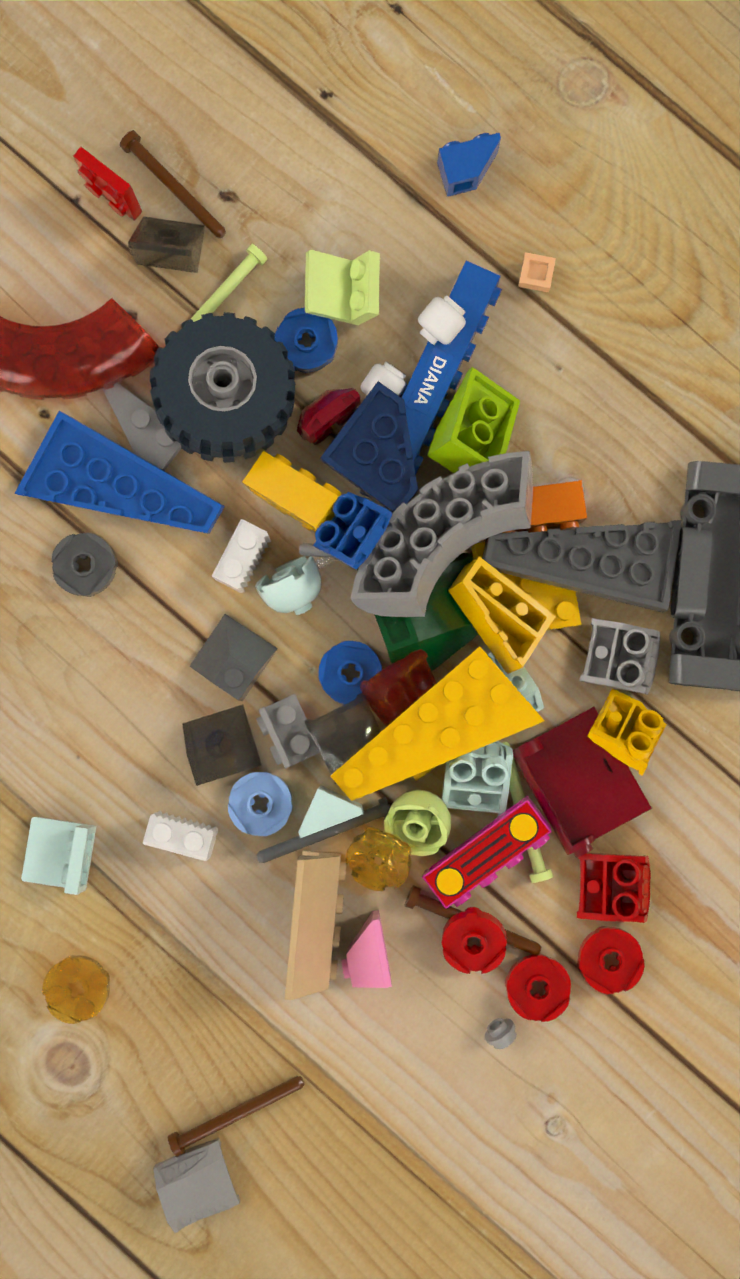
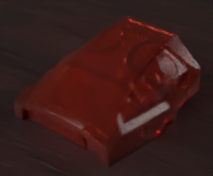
[360,649,437,727]

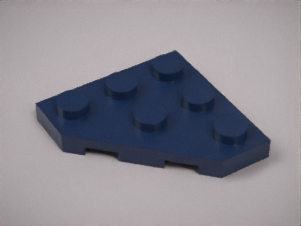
[320,381,418,513]

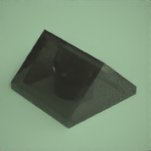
[128,216,205,273]

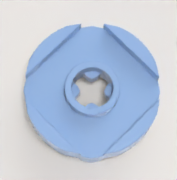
[228,772,293,836]

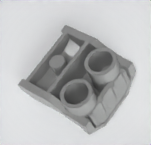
[580,618,660,695]
[153,1138,240,1233]

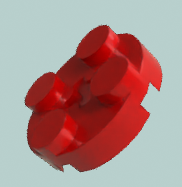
[441,907,507,974]
[577,926,645,994]
[505,953,571,1022]

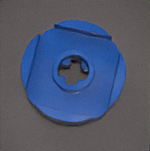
[275,307,338,373]
[318,641,383,705]

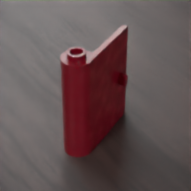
[513,707,652,858]

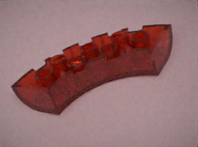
[0,298,160,400]

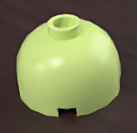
[384,790,451,856]

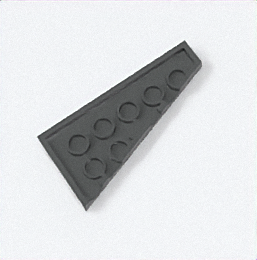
[482,520,682,613]

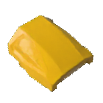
[588,688,667,776]

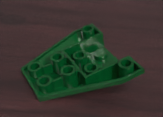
[357,553,479,685]

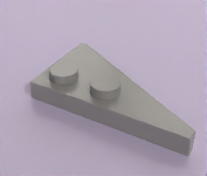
[97,371,181,471]

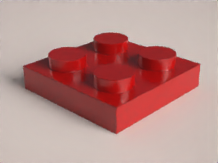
[73,147,142,221]

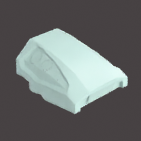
[441,741,513,816]

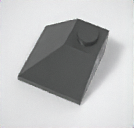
[190,614,278,701]

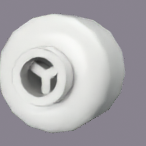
[418,295,466,345]
[361,362,407,399]

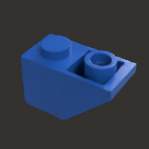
[437,133,501,197]

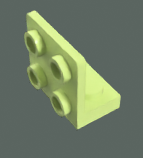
[305,250,380,325]

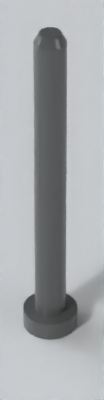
[257,797,390,863]

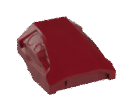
[297,388,361,445]

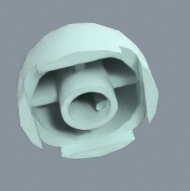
[255,556,321,615]

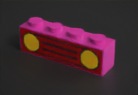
[422,795,552,909]

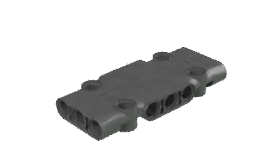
[669,461,740,691]

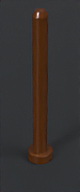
[120,130,226,238]
[405,885,542,955]
[168,1076,305,1157]

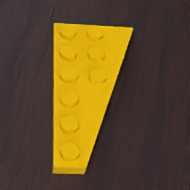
[330,646,545,801]

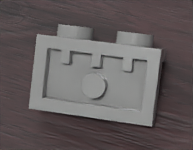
[256,694,322,769]

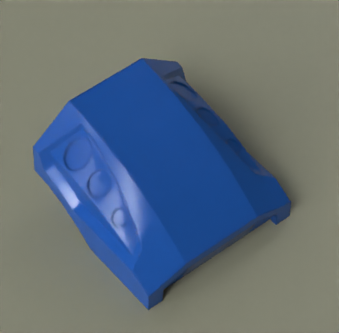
[313,491,393,570]

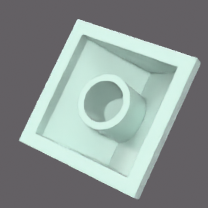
[298,786,364,838]

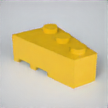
[242,451,342,532]
[448,556,556,674]

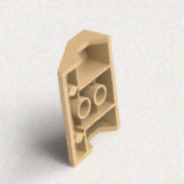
[285,850,347,1000]

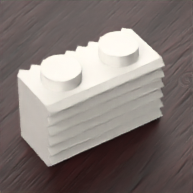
[212,519,271,593]
[143,811,218,861]

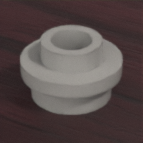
[485,1018,517,1049]

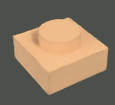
[518,252,556,292]

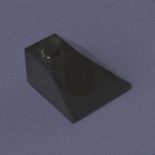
[182,704,262,786]

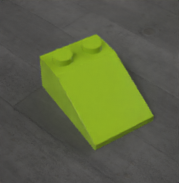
[428,367,520,473]

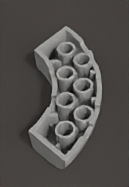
[351,451,533,617]

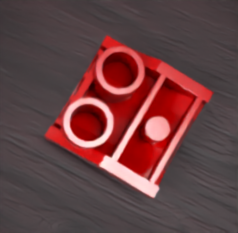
[577,852,651,923]

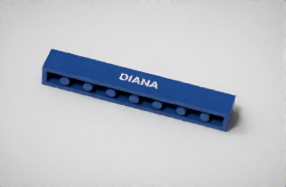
[360,260,502,500]

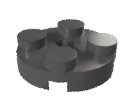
[51,533,118,597]

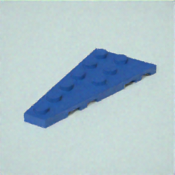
[14,411,225,534]

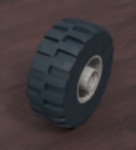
[149,312,296,463]

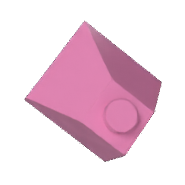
[341,910,392,988]

